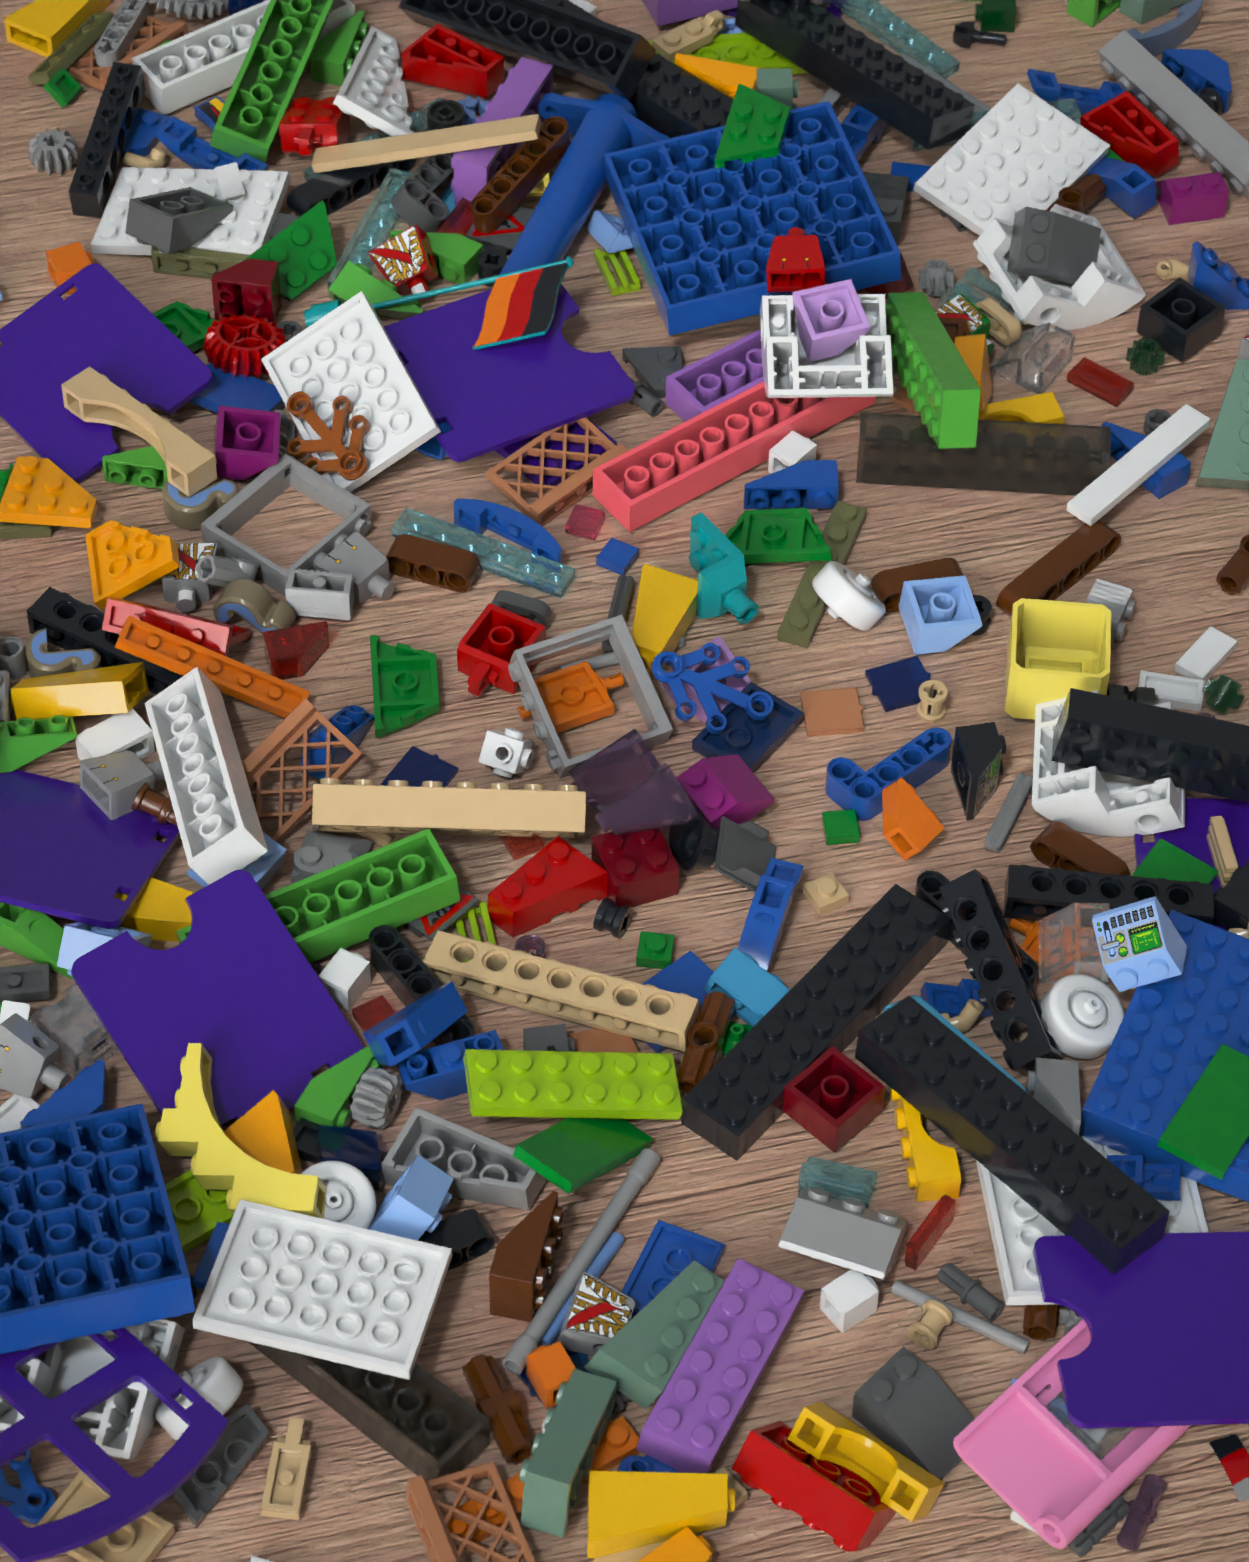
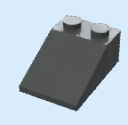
[863,172,909,246]
[125,187,234,254]
[1007,207,1101,284]
[852,1346,974,1481]

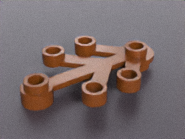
[287,391,371,480]

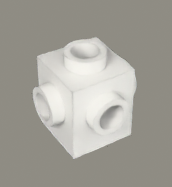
[478,727,534,778]

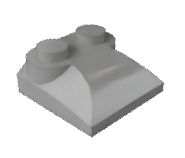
[291,830,373,884]

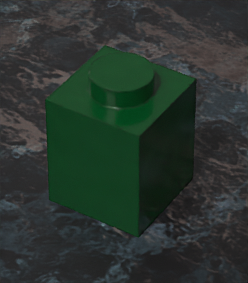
[975,0,1016,32]

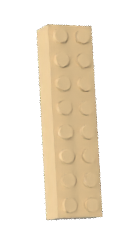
[311,778,586,839]

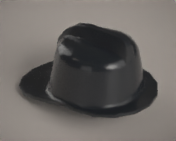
[669,805,720,871]

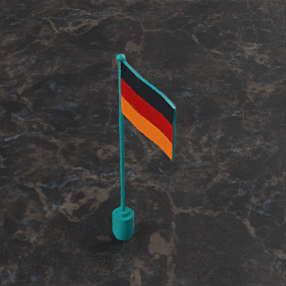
[304,256,574,350]

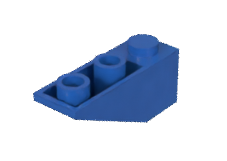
[1084,157,1156,219]
[1099,421,1191,499]
[744,460,839,509]
[301,705,375,779]
[362,981,468,1067]

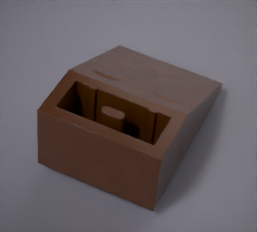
[489,1191,564,1322]

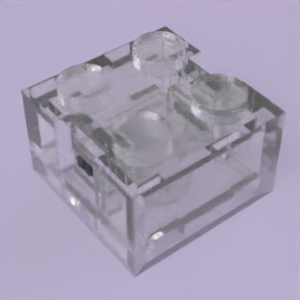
[28,982,119,1079]

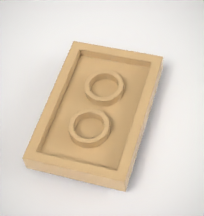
[35,1471,175,1562]

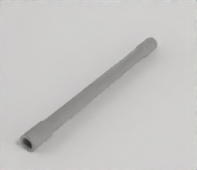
[502,1148,660,1375]

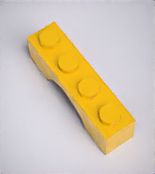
[940,392,1065,461]
[889,1087,961,1202]
[787,1402,945,1522]

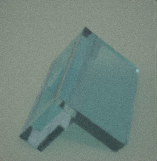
[798,1157,877,1209]

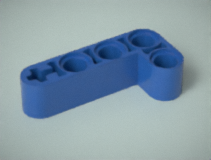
[825,727,952,821]

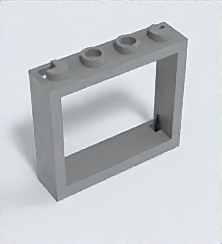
[201,454,372,596]
[508,614,673,778]

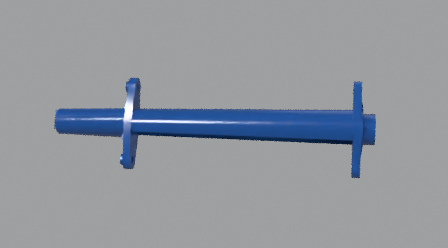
[415,93,670,460]

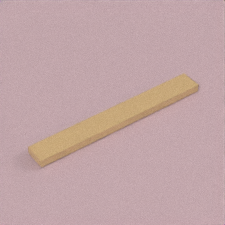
[311,114,542,173]

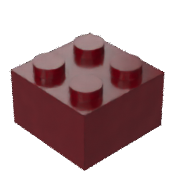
[591,819,679,907]
[783,1046,885,1153]

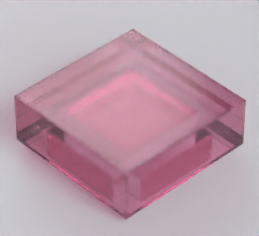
[565,504,605,541]

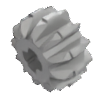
[29,128,78,175]
[350,1067,404,1129]

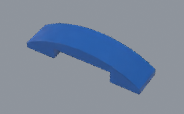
[1027,69,1133,114]
[156,116,269,171]
[454,498,562,575]

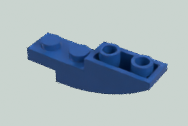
[841,104,889,161]
[738,857,804,973]

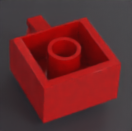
[279,97,351,155]
[457,603,546,697]

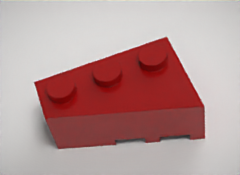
[402,23,504,98]
[1080,91,1179,177]
[488,836,608,938]

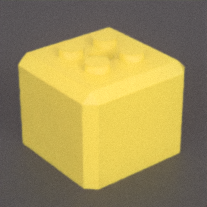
[1005,598,1111,720]

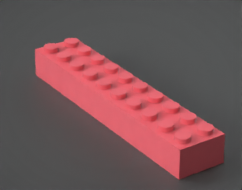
[593,381,876,532]

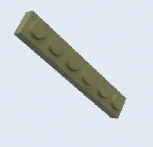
[777,501,867,648]

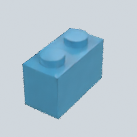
[703,947,790,1027]

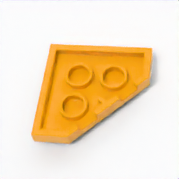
[0,456,98,528]
[85,520,180,610]

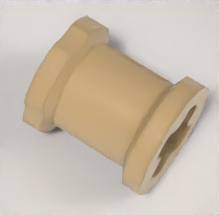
[917,680,948,723]
[907,1300,953,1350]

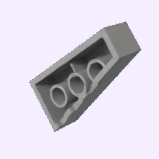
[381,1107,546,1210]

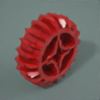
[204,313,286,378]

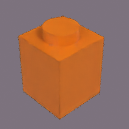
[526,1341,576,1410]

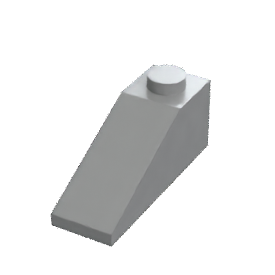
[1026,1057,1081,1135]

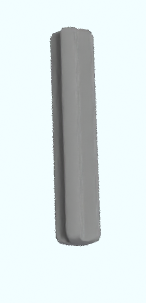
[984,773,1033,853]

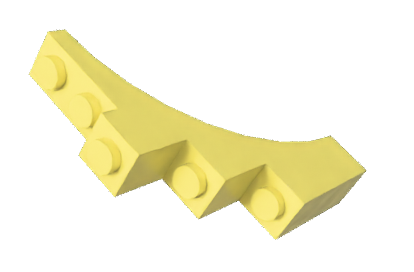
[155,1043,327,1219]

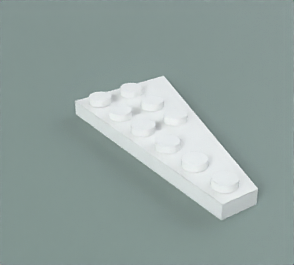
[333,26,414,136]

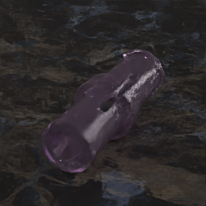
[1116,1474,1167,1551]

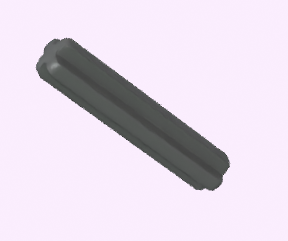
[602,575,634,652]

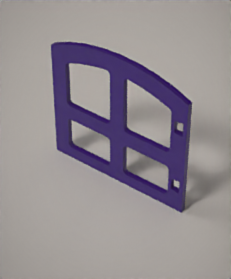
[0,1327,229,1562]

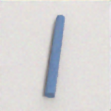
[538,1232,625,1346]

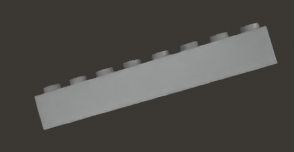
[1098,30,1249,200]

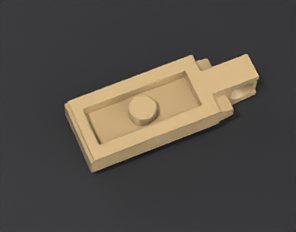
[652,10,725,62]
[261,1418,312,1520]

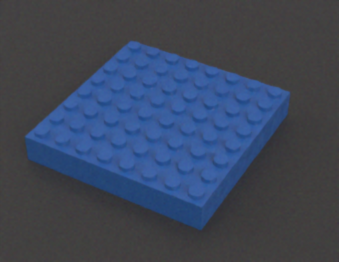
[604,101,901,336]
[1079,910,1249,1202]
[0,1103,195,1354]

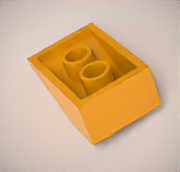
[675,53,760,99]

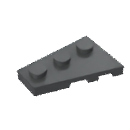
[153,1404,270,1528]

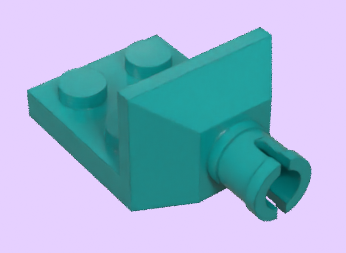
[689,512,759,624]

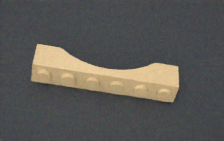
[61,366,217,497]

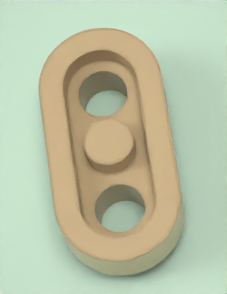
[975,298,1022,346]

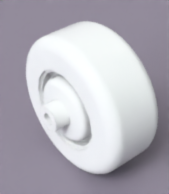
[812,561,886,631]
[1040,974,1125,1059]
[301,1161,376,1229]
[154,1357,243,1440]

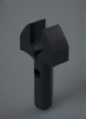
[953,21,1007,49]

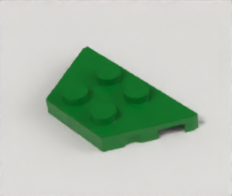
[714,84,791,168]
[241,200,337,301]
[152,301,218,352]
[725,508,832,564]
[370,635,440,738]

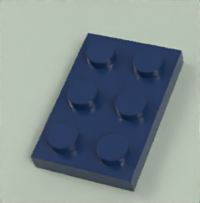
[692,682,804,772]

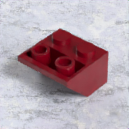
[211,258,281,323]

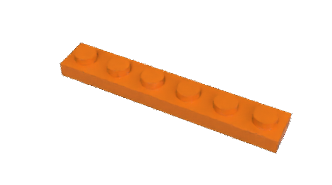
[115,615,310,718]
[443,1416,640,1551]

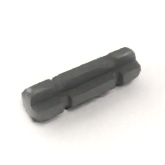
[1068,1496,1130,1557]

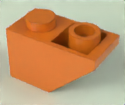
[46,241,94,295]
[882,777,945,861]

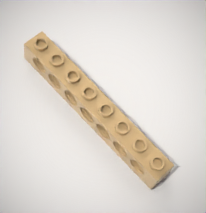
[423,930,699,1052]

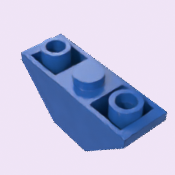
[1161,49,1232,114]
[1187,241,1249,310]
[396,1029,504,1100]
[20,1059,108,1129]

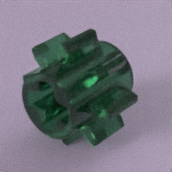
[1126,338,1165,375]
[1202,673,1245,714]

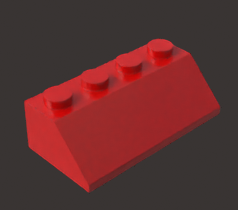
[731,1421,897,1552]

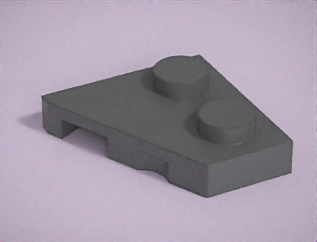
[622,346,683,398]

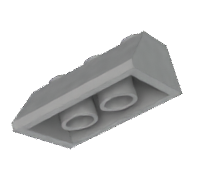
[778,1188,908,1279]

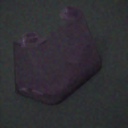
[568,729,699,835]

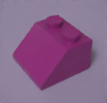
[1156,172,1229,225]
[213,405,281,480]
[675,754,775,830]

